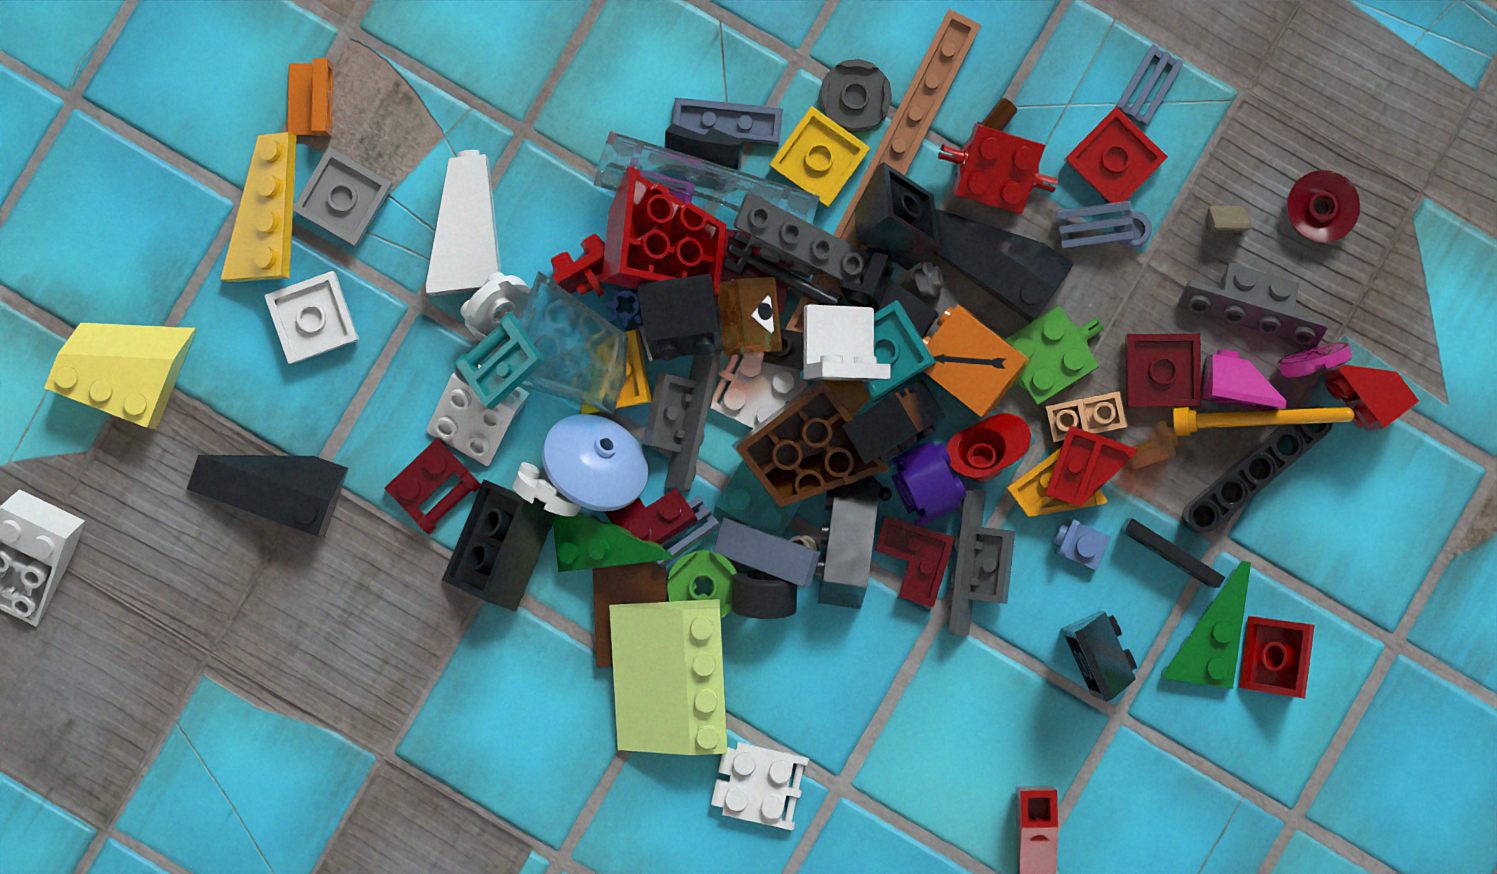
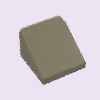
[1208,206,1251,234]

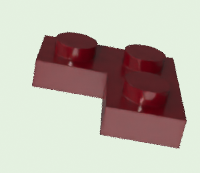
[603,488,698,545]
[874,516,955,608]

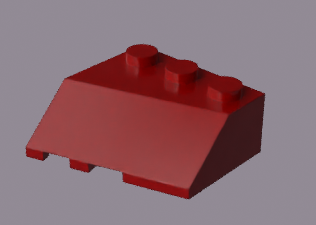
[601,165,727,296]

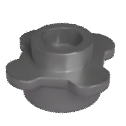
[914,261,944,297]

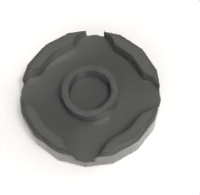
[819,59,892,133]

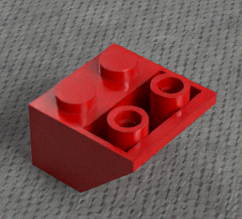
[1322,364,1419,432]

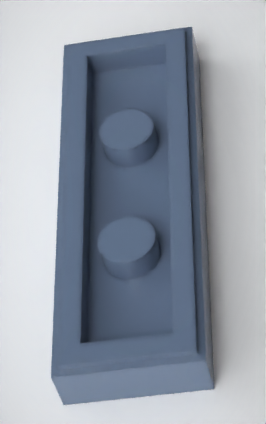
[672,97,783,146]
[713,517,821,588]

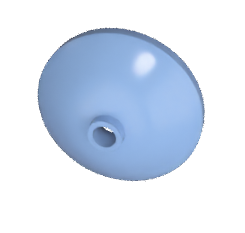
[542,414,648,511]

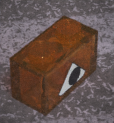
[718,277,782,357]

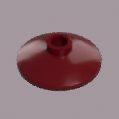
[1287,170,1360,243]

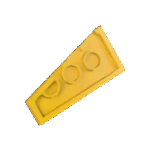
[220,132,297,283]

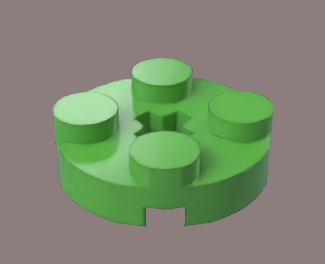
[667,550,737,619]

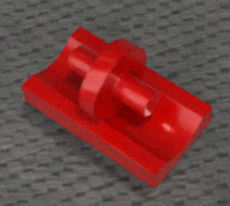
[551,234,605,298]

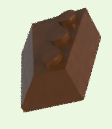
[731,380,891,507]

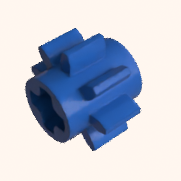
[604,287,642,330]

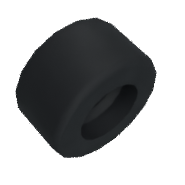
[732,570,797,619]

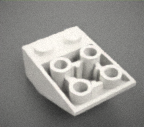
[0,489,85,627]

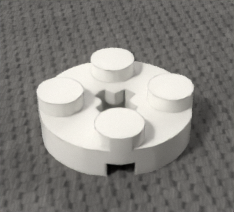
[460,272,534,341]
[512,462,582,516]

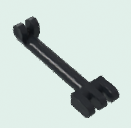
[723,231,843,306]

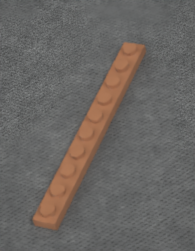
[786,9,981,333]

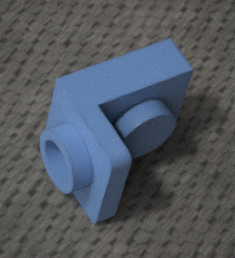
[1053,519,1111,570]

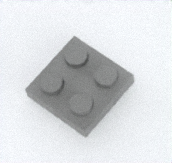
[293,147,393,247]

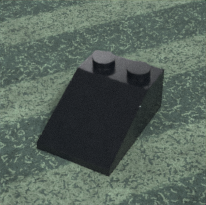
[1061,611,1137,702]

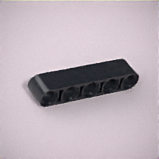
[1182,405,1333,533]

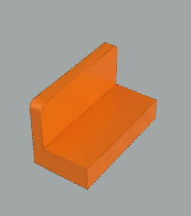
[287,58,333,137]

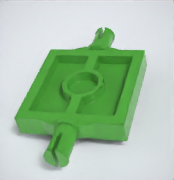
[1005,305,1104,406]

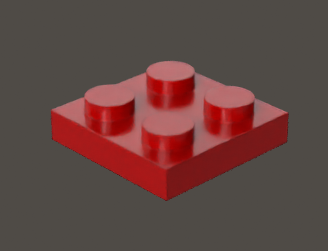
[1064,107,1168,204]

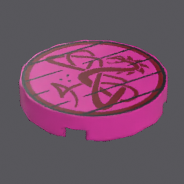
[1277,342,1352,378]

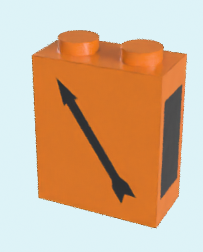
[923,305,1032,418]

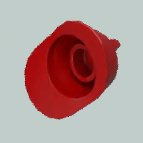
[946,413,1032,482]

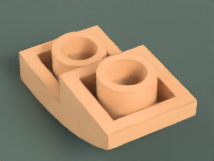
[1046,391,1128,442]

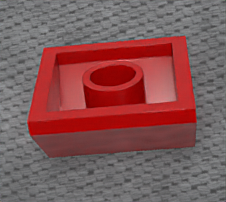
[1239,616,1315,699]

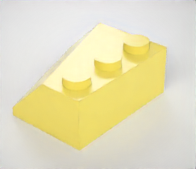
[44,323,197,430]

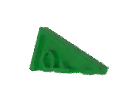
[553,511,672,572]
[1161,561,1251,689]

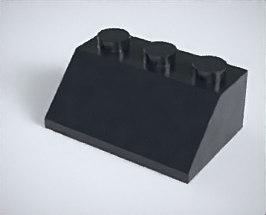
[442,479,556,612]

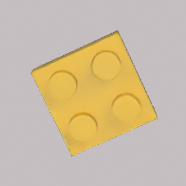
[769,106,870,208]

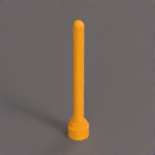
[1174,407,1355,436]

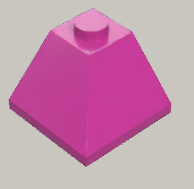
[1201,349,1286,411]

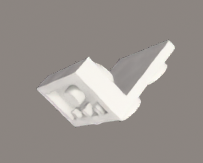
[804,305,890,382]
[426,364,530,466]

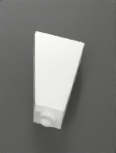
[426,150,501,296]

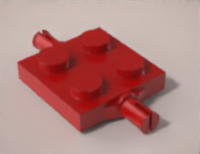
[938,123,1058,214]

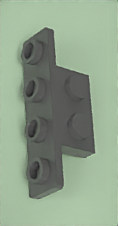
[733,193,870,284]
[1178,262,1328,347]
[642,351,721,491]
[946,488,1016,636]

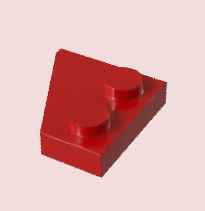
[1045,425,1137,507]

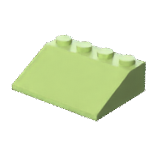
[609,599,727,755]

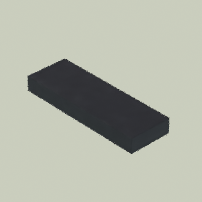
[1120,518,1226,589]

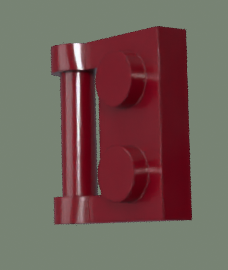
[384,438,482,536]

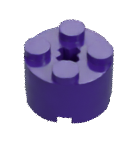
[888,441,967,526]

